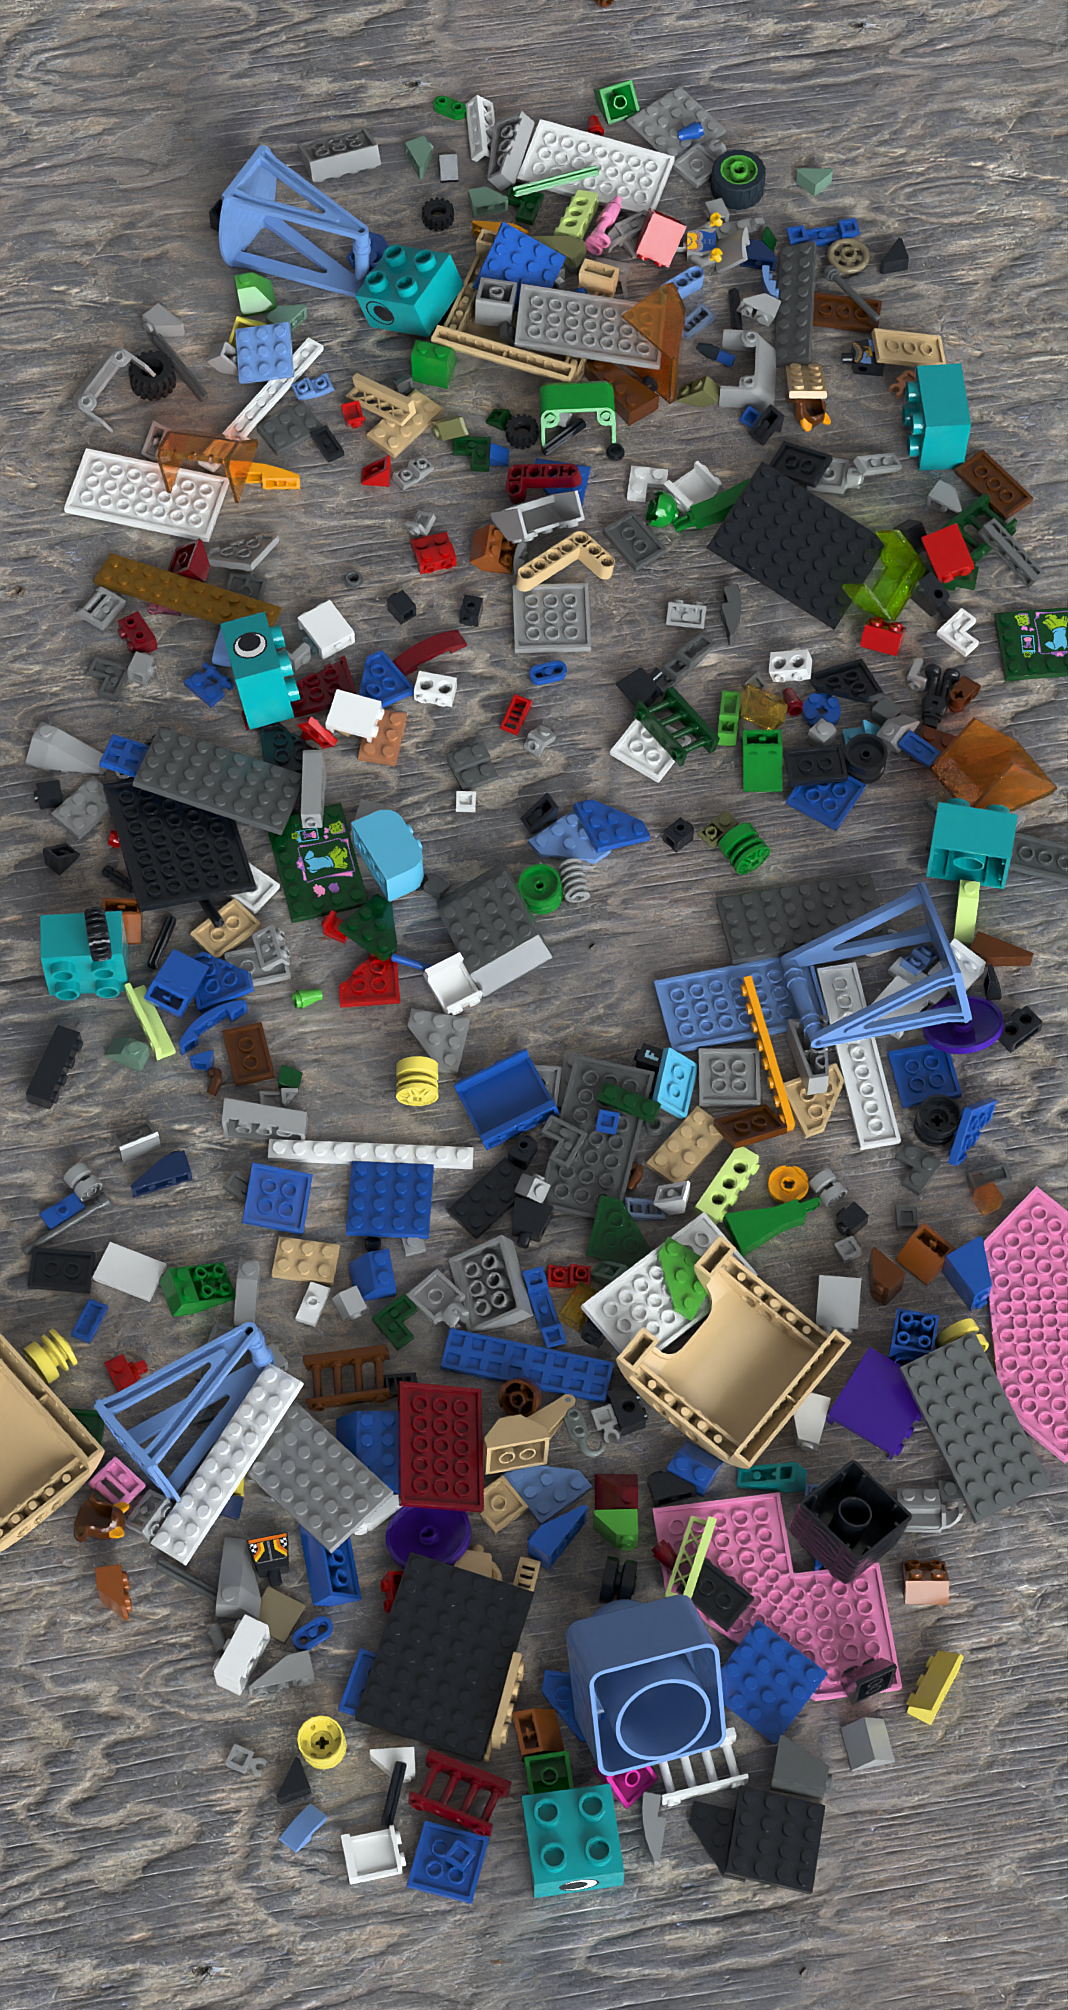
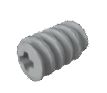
[558,858,590,903]

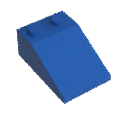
[527,1505,588,1571]

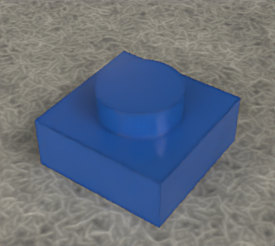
[596,1109,620,1135]
[444,1839,476,1872]

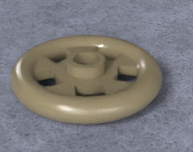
[827,238,870,274]

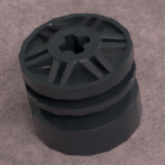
[913,1094,961,1147]

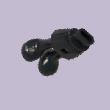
[921,664,960,729]

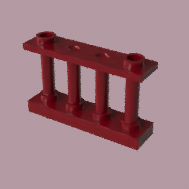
[408,1749,512,1837]

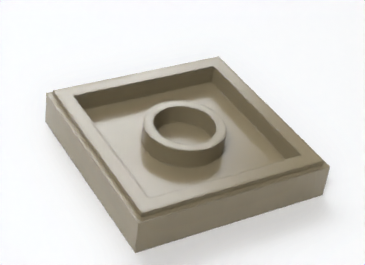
[258,1586,306,1645]

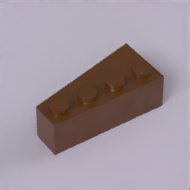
[585,360,659,426]

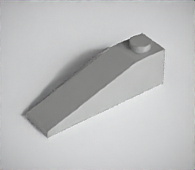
[26,722,108,776]
[215,1537,261,1620]

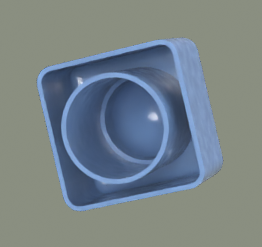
[566,1594,726,1776]

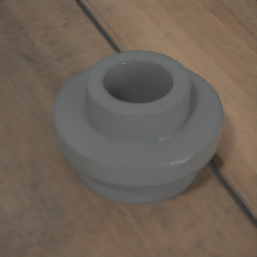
[344,571,363,589]

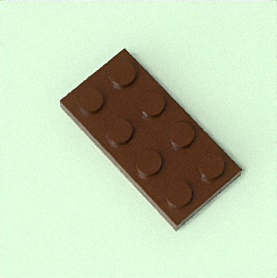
[813,292,882,333]
[955,450,1033,521]

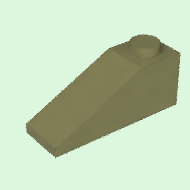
[530,235,587,269]

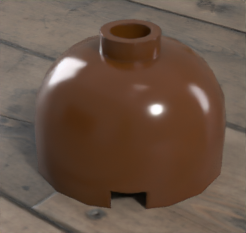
[498,1377,542,1418]

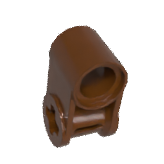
[948,675,981,713]

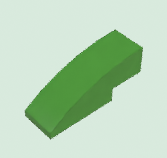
[718,690,741,747]

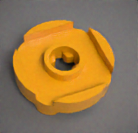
[767,1165,809,1204]

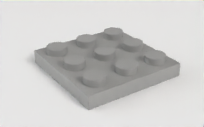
[698,1048,761,1107]

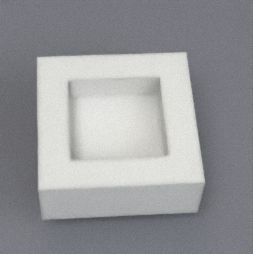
[456,791,476,812]

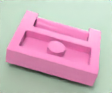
[88,1456,146,1504]

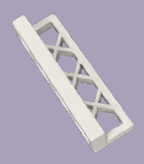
[466,95,495,162]

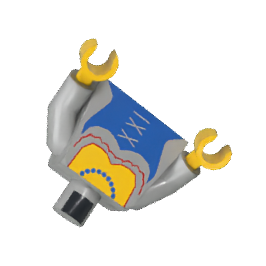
[676,212,723,268]

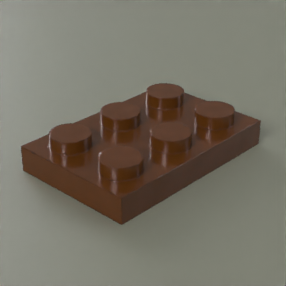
[222,1022,275,1087]
[713,1104,787,1149]

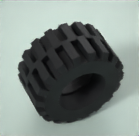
[129,350,176,401]

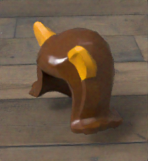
[785,391,831,432]
[74,1493,129,1543]

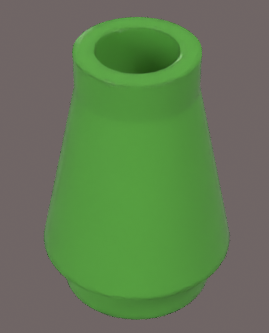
[291,988,323,1009]

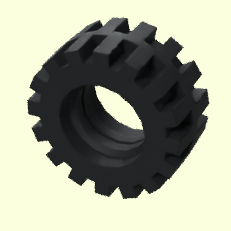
[422,197,454,232]
[505,414,539,449]

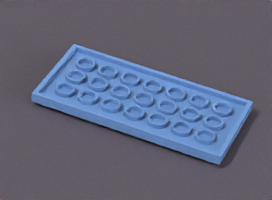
[654,957,829,1053]

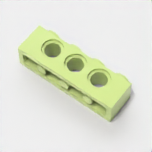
[554,190,598,239]
[694,1147,760,1225]

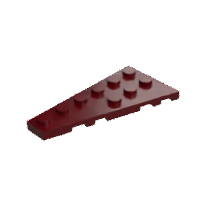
[241,655,357,731]

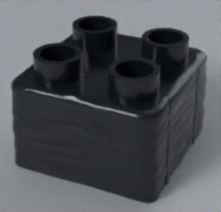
[789,1460,912,1584]

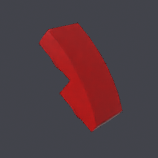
[546,1264,591,1288]

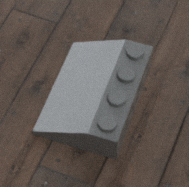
[297,127,381,182]
[449,1235,533,1333]

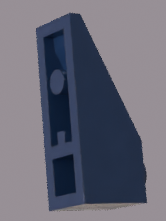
[130,1150,193,1198]

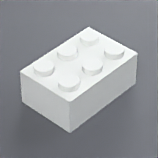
[213,1614,271,1696]

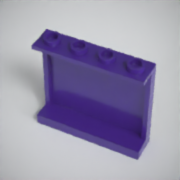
[825,1347,922,1460]

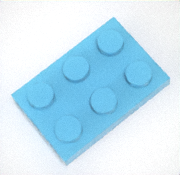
[652,1047,698,1120]

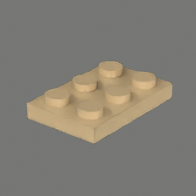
[190,898,261,959]
[272,1236,340,1286]

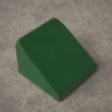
[761,226,777,253]
[486,409,512,431]
[278,1065,303,1091]

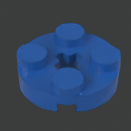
[802,693,841,728]

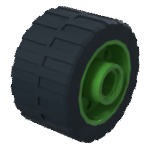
[711,149,766,210]

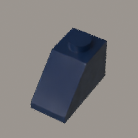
[740,239,777,271]

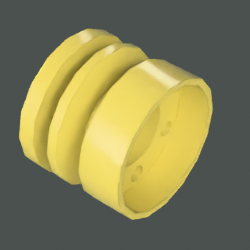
[396,1056,438,1106]
[22,1328,78,1385]
[297,1715,347,1770]

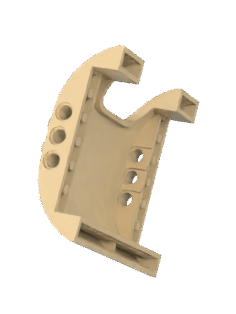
[431,228,619,382]
[616,1235,851,1469]
[0,1333,105,1552]

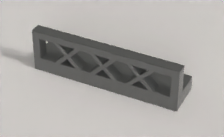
[978,518,1045,588]

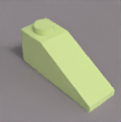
[953,880,980,945]

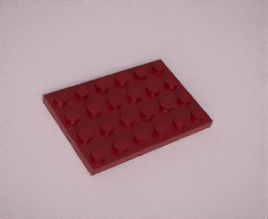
[398,1381,484,1513]

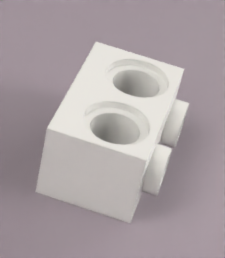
[769,649,812,683]
[414,671,457,707]

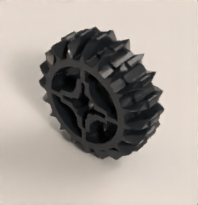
[84,906,112,962]

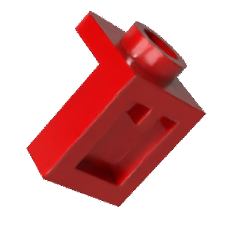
[321,910,348,944]

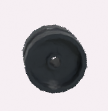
[844,733,888,784]
[599,1556,638,1604]

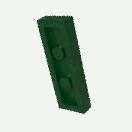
[597,1081,661,1124]

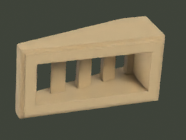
[513,1557,541,1592]

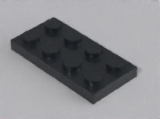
[447,1157,524,1240]

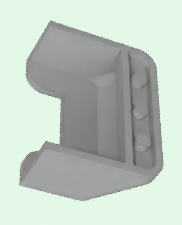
[490,490,585,544]

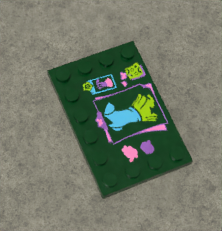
[994,607,1068,681]
[267,803,368,923]

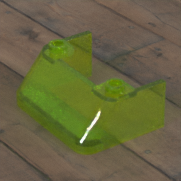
[842,529,925,621]

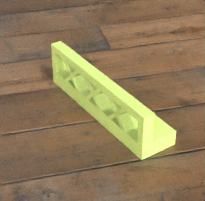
[124,983,176,1061]
[665,1516,717,1599]

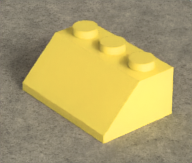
[906,1651,964,1725]

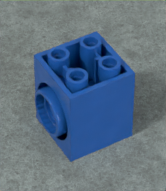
[888,1308,939,1366]

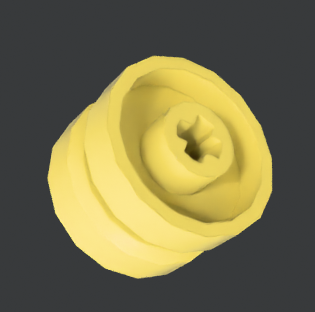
[935,1318,989,1352]

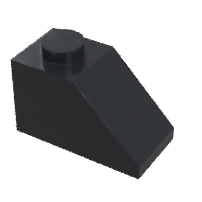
[647,1471,696,1507]

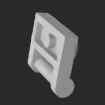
[76,586,126,631]

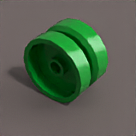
[518,864,564,915]

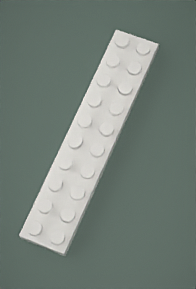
[816,962,901,1150]
[151,1364,304,1566]

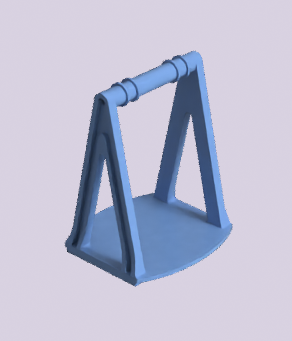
[219,145,371,298]
[780,882,972,1048]
[94,1322,275,1503]

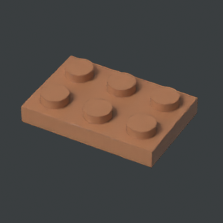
[358,710,407,766]

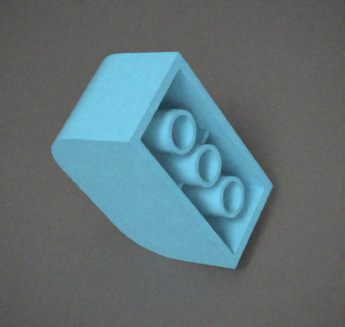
[351,810,424,902]

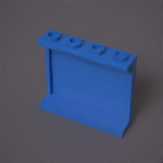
[453,1048,559,1151]

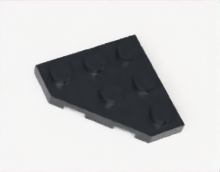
[809,658,884,703]
[259,722,319,774]
[689,1801,746,1882]

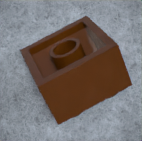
[868,1247,906,1306]

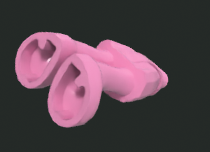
[585,196,622,256]

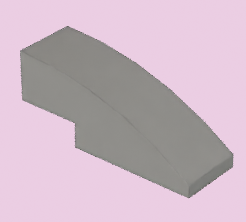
[642,1792,666,1868]

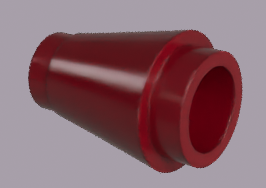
[782,687,803,716]
[651,1539,682,1572]

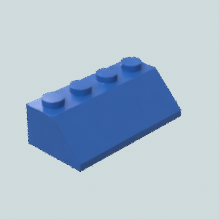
[298,1523,362,1607]

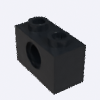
[607,1384,648,1436]

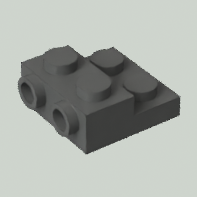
[447,741,498,791]

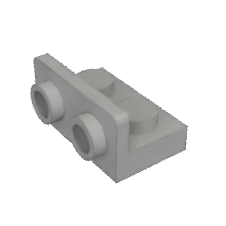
[666,599,706,630]
[252,925,291,971]
[125,1489,174,1542]

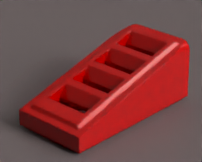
[499,694,533,736]

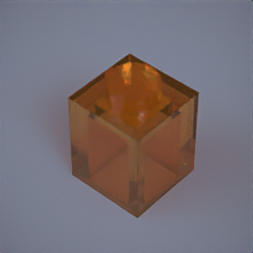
[972,1181,1004,1216]

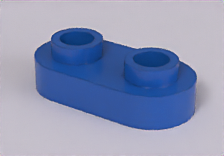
[529,660,567,685]
[292,1616,333,1651]

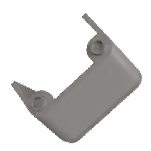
[719,329,776,409]
[72,346,156,433]

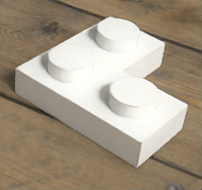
[627,465,668,502]
[937,608,979,657]

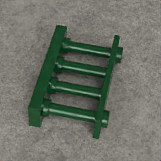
[939,493,1017,566]
[633,686,720,767]

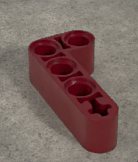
[506,463,582,505]

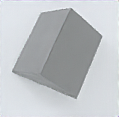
[111,1121,161,1163]
[841,1717,895,1771]

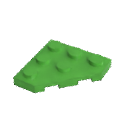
[657,1237,707,1321]

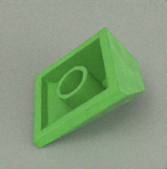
[234,272,277,317]

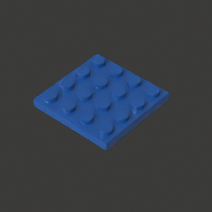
[472,222,566,313]
[346,1161,434,1239]
[721,1620,828,1745]

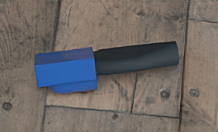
[696,343,736,367]

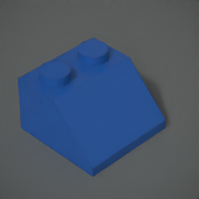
[349,1248,397,1301]
[667,1441,724,1497]

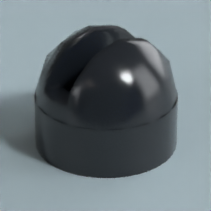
[365,1237,381,1252]

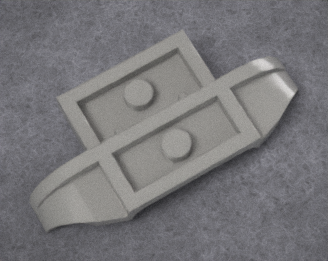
[604,210,648,259]
[896,1488,963,1533]

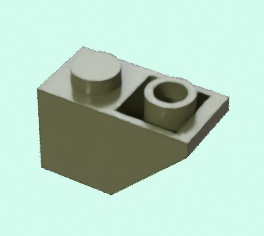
[676,376,720,408]
[697,810,739,847]

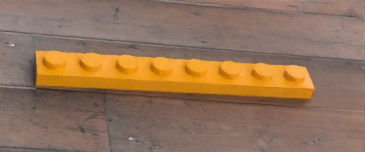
[740,976,795,1132]

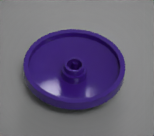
[922,995,1004,1054]
[385,1506,472,1569]

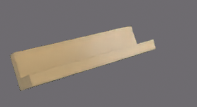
[346,373,416,427]

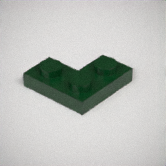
[506,185,544,226]
[453,436,491,472]
[372,1293,418,1351]

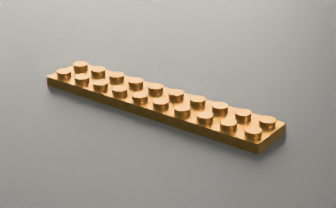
[94,553,282,627]

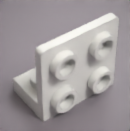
[928,938,986,994]

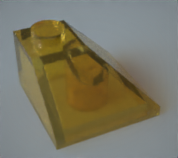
[740,683,788,730]

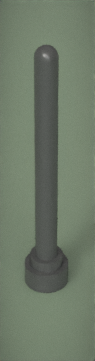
[823,265,880,322]
[22,1192,112,1254]

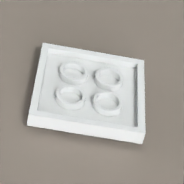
[610,719,691,783]

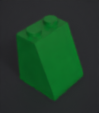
[411,340,458,389]

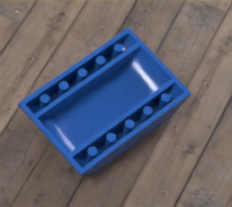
[336,1411,399,1495]

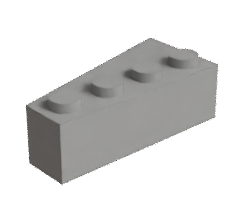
[487,111,535,191]
[786,1014,829,1095]
[222,1098,308,1141]

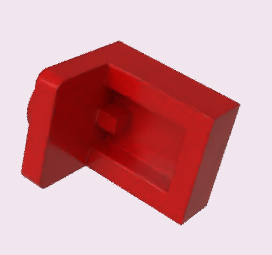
[340,400,366,429]

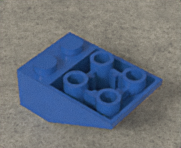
[144,949,209,1020]

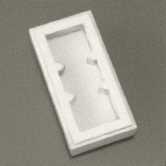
[296,1282,330,1327]

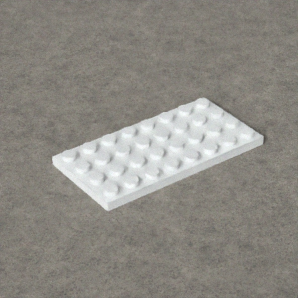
[517,119,675,214]
[64,448,229,543]
[581,1212,758,1354]

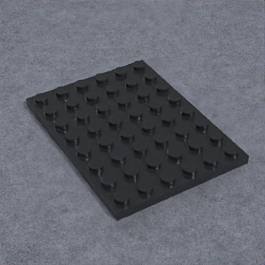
[707,461,889,629]
[103,779,256,912]
[355,1552,535,1762]

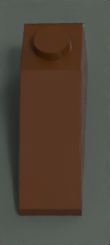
[970,931,1034,967]

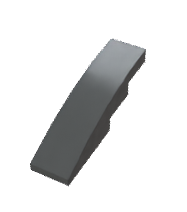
[656,632,716,697]

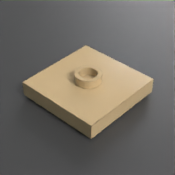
[477,1475,529,1534]

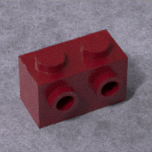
[117,611,158,654]

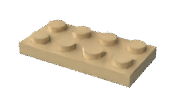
[871,328,946,367]
[785,363,827,399]
[366,389,443,459]
[646,1106,724,1184]
[492,1652,525,1750]

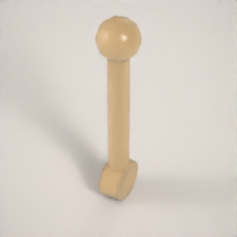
[484,1718,496,1763]

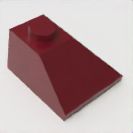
[168,538,210,582]
[595,1474,638,1514]

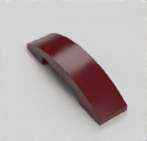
[392,630,467,676]

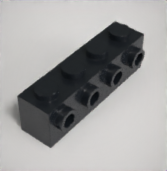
[26,1025,83,1110]

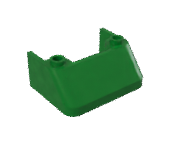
[539,381,616,446]

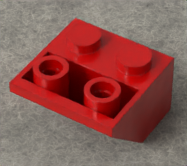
[860,616,907,656]

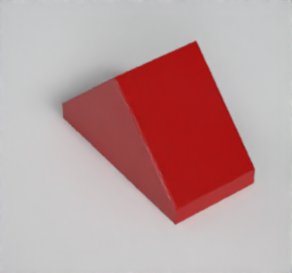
[361,455,391,487]

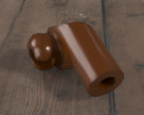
[207,1067,222,1096]
[627,1162,644,1191]

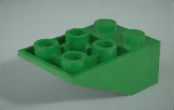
[741,730,782,792]
[160,1262,236,1317]

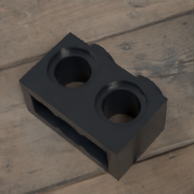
[998,1005,1043,1053]

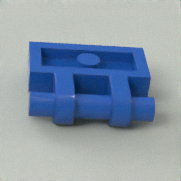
[184,662,234,708]

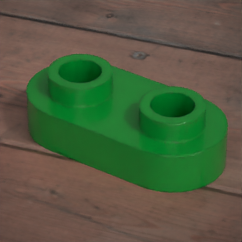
[433,96,466,120]

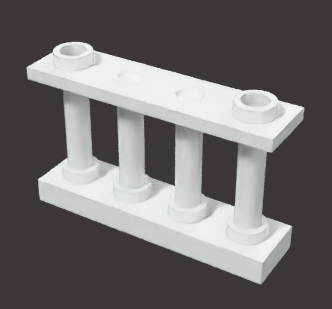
[659,1727,749,1806]

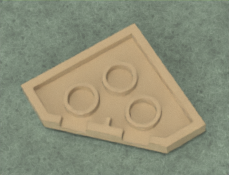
[783,1063,844,1139]

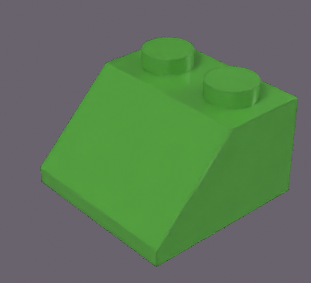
[593,1509,638,1551]

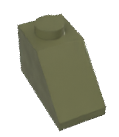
[431,414,468,441]

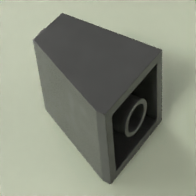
[770,1735,832,1800]

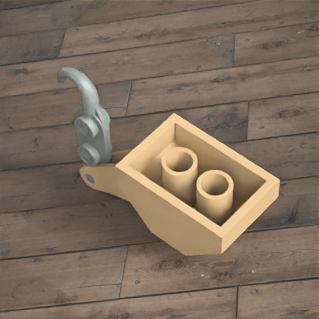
[483,1394,605,1475]

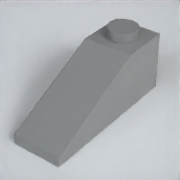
[234,1259,261,1327]

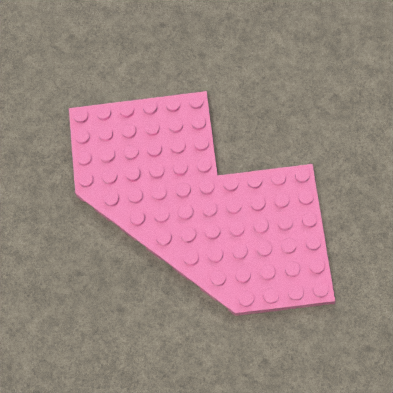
[983,1186,1068,1464]
[652,1492,902,1701]

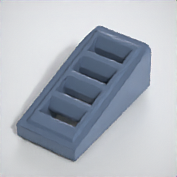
[675,303,715,340]
[623,1197,665,1221]

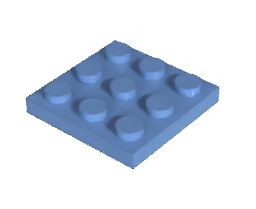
[235,322,294,384]

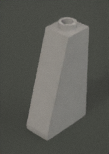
[301,750,326,828]

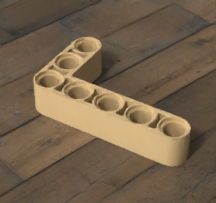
[515,531,615,592]

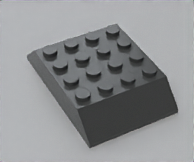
[437,861,554,998]

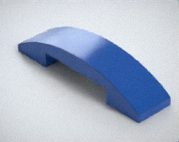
[786,218,860,247]
[179,1000,248,1056]
[522,1266,567,1349]

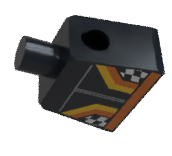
[247,1532,289,1587]

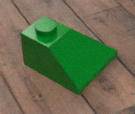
[593,80,640,125]

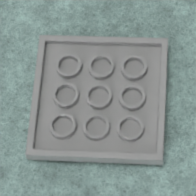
[626,86,725,162]
[512,583,591,653]

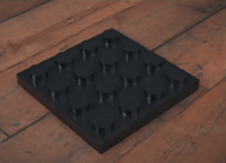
[724,1785,826,1894]

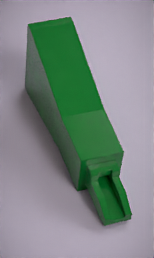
[672,478,751,532]
[724,1197,821,1257]

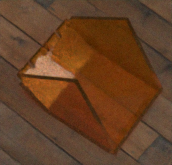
[622,283,686,404]
[157,429,258,503]
[931,717,1058,812]

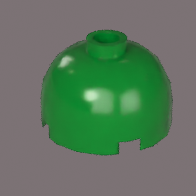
[646,489,679,528]

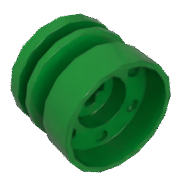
[718,822,771,875]

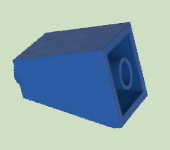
[942,1236,992,1311]

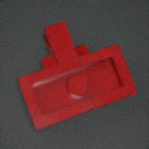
[297,716,338,749]
[104,1354,148,1392]

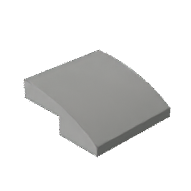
[716,227,750,273]

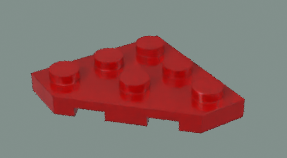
[339,951,400,1008]

